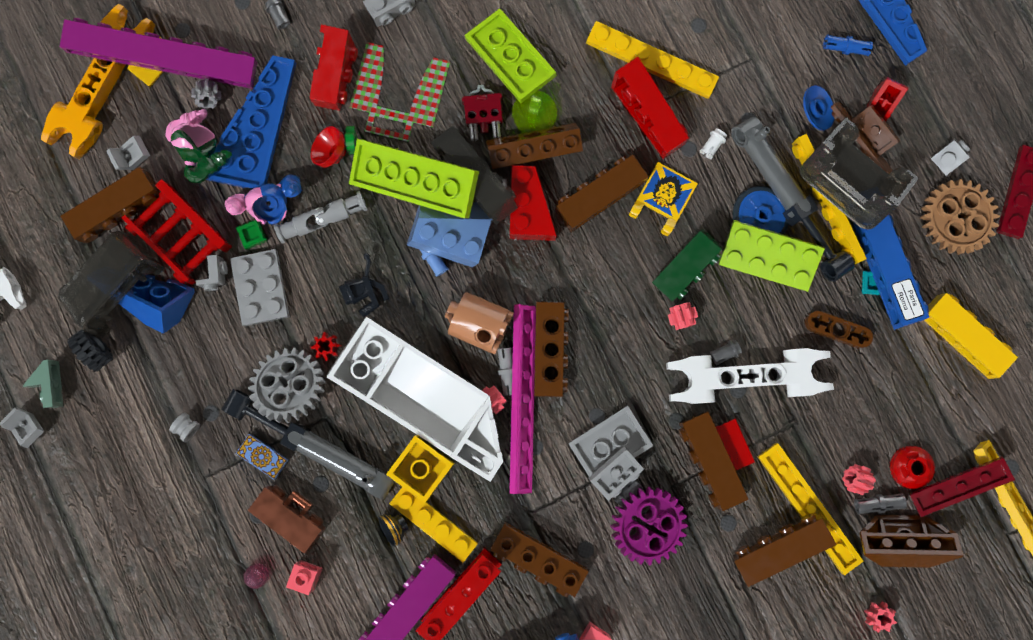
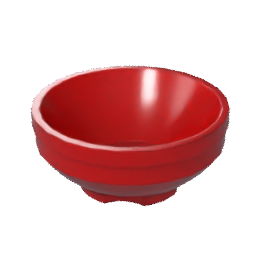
[310,126,346,168]
[890,446,935,489]

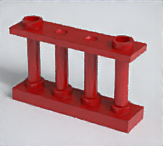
[122,179,232,285]
[416,547,502,640]

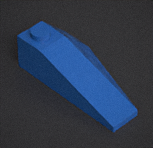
[89,266,195,334]

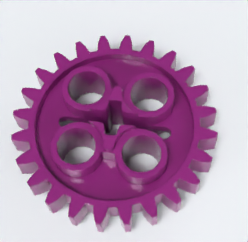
[610,487,688,566]

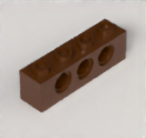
[486,123,583,169]
[534,302,569,397]

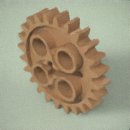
[920,179,1000,255]

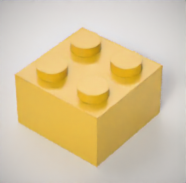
[386,435,455,503]

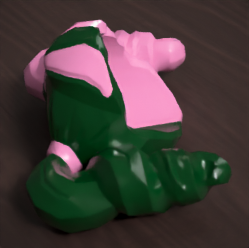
[165,108,232,183]

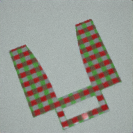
[349,42,450,142]

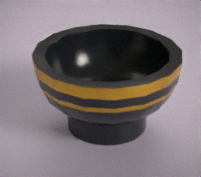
[378,514,408,547]

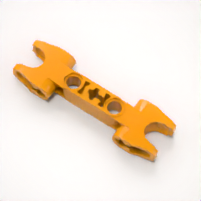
[41,4,155,159]

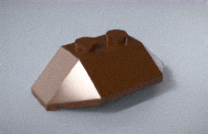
[859,515,964,568]

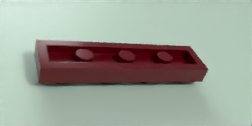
[996,145,1033,239]
[909,456,1015,517]

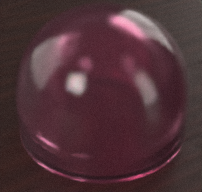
[243,564,269,589]

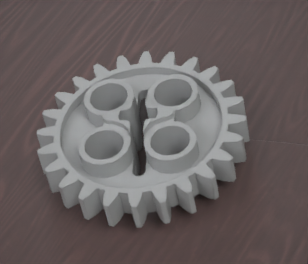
[248,348,326,423]

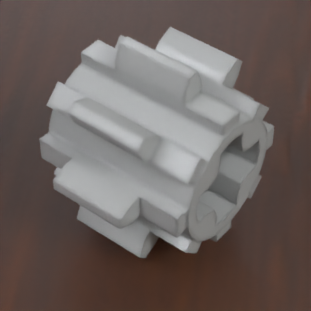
[191,79,221,110]

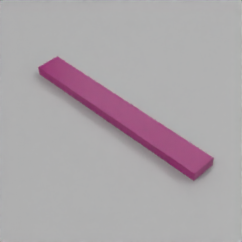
[510,304,536,494]

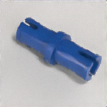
[823,34,873,56]

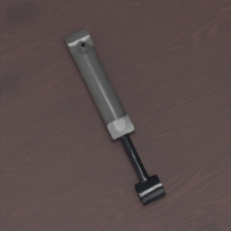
[731,117,855,282]
[221,388,395,500]

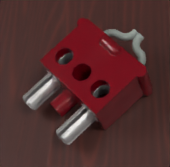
[461,85,503,141]

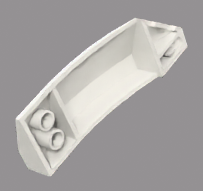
[327,317,503,482]

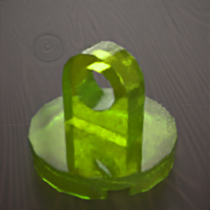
[512,91,557,133]

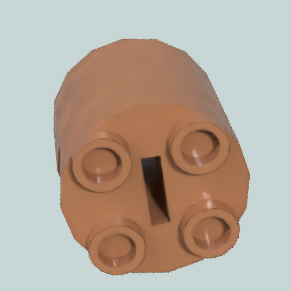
[445,292,514,354]

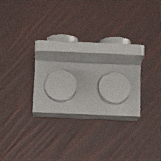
[363,0,416,27]
[589,447,644,501]

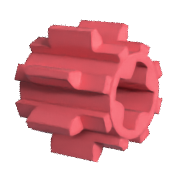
[668,302,698,330]
[482,385,507,414]
[842,464,876,495]
[864,601,897,633]

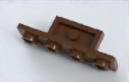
[831,102,900,179]

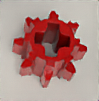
[311,332,342,362]

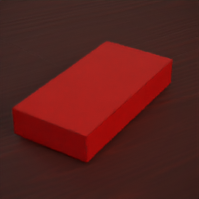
[716,419,755,471]

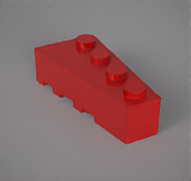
[611,57,689,159]

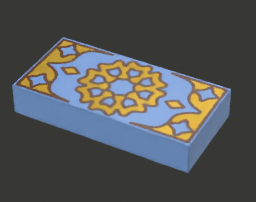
[236,434,289,480]

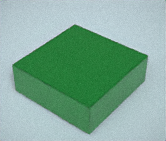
[236,220,267,250]

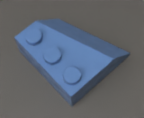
[407,202,492,267]

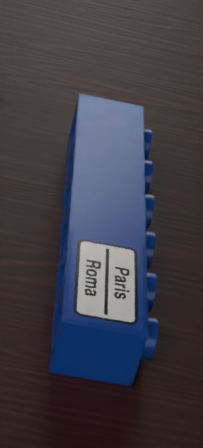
[844,187,930,330]

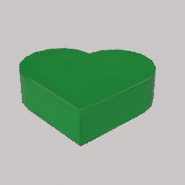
[344,126,357,154]

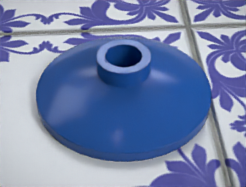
[803,85,834,131]

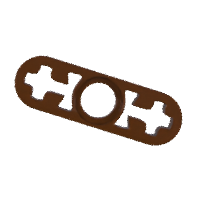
[804,311,873,348]

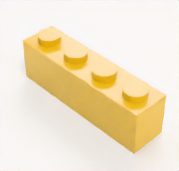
[924,293,1018,379]

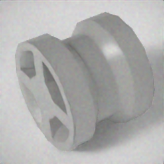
[169,413,200,442]

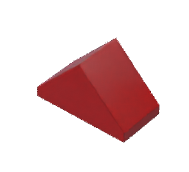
[866,77,908,122]

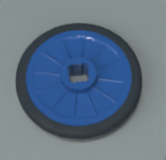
[733,186,789,235]

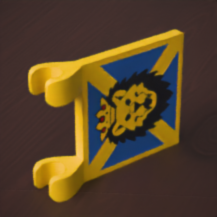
[629,162,698,236]

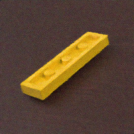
[389,487,478,563]

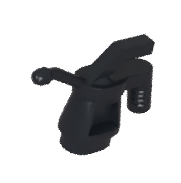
[339,253,389,318]

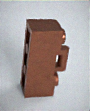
[247,485,326,554]

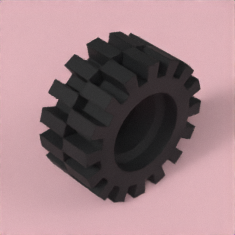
[67,327,113,372]

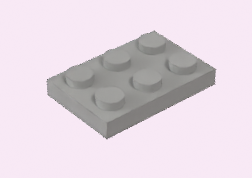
[230,249,290,326]
[568,406,653,477]

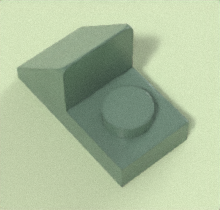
[23,360,64,408]

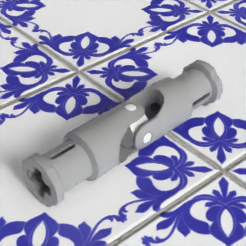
[274,191,368,244]

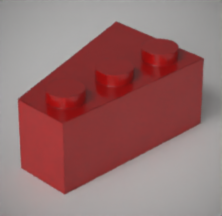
[310,24,358,111]
[510,165,556,241]

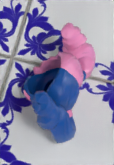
[225,175,302,225]

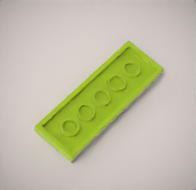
[349,139,479,219]

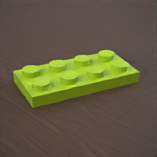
[464,8,557,103]
[718,220,825,292]

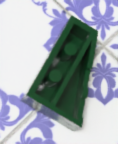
[652,228,723,302]

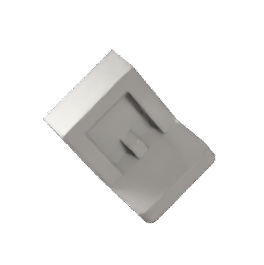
[106,136,150,170]
[931,138,971,176]
[196,255,228,291]
[0,407,44,448]

